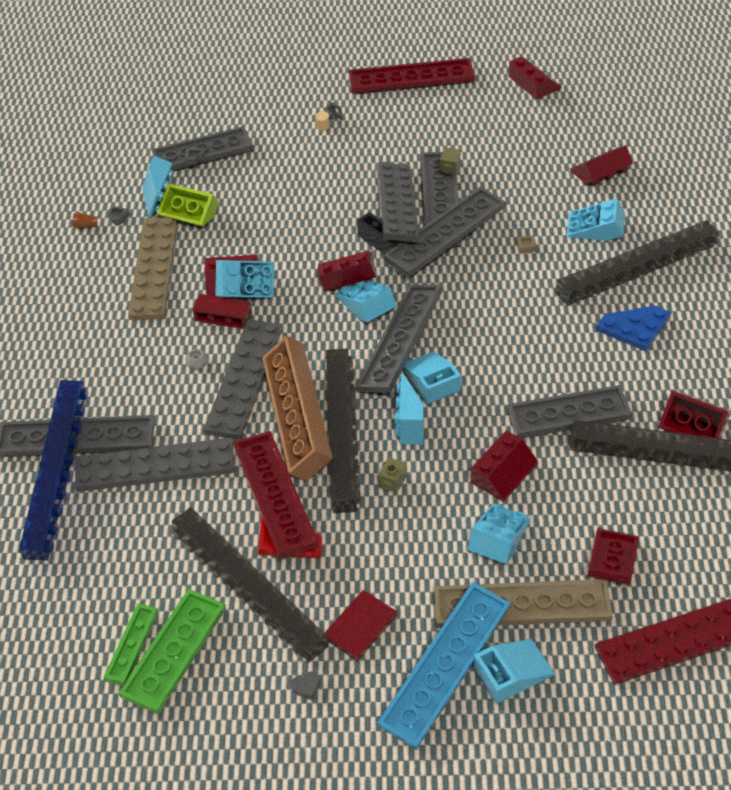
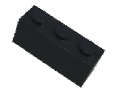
[357,212,402,254]

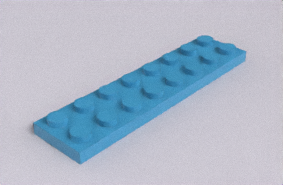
[377,582,511,750]

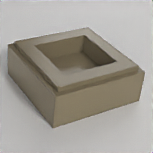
[516,235,537,254]

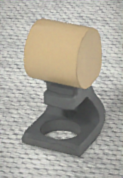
[315,102,343,131]

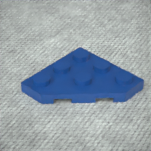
[596,305,672,352]

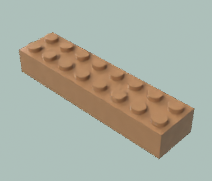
[262,335,333,481]

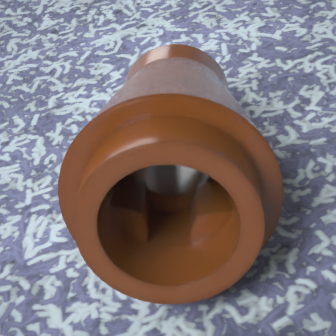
[73,212,98,229]

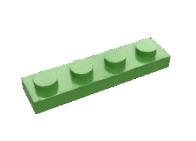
[103,603,159,686]

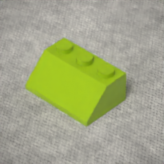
[157,183,219,227]

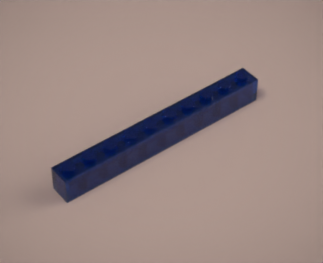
[19,380,88,561]

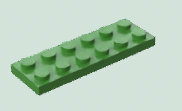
[119,589,226,714]

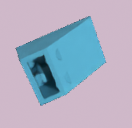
[142,156,173,218]
[567,198,625,241]
[216,260,274,298]
[335,280,397,322]
[403,352,461,404]
[395,374,424,445]
[467,504,531,564]
[474,639,555,704]

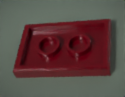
[588,528,639,585]
[323,590,398,662]

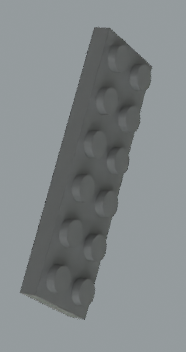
[151,126,253,170]
[508,385,632,438]

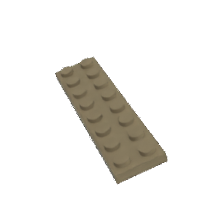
[128,217,178,320]
[434,579,613,628]

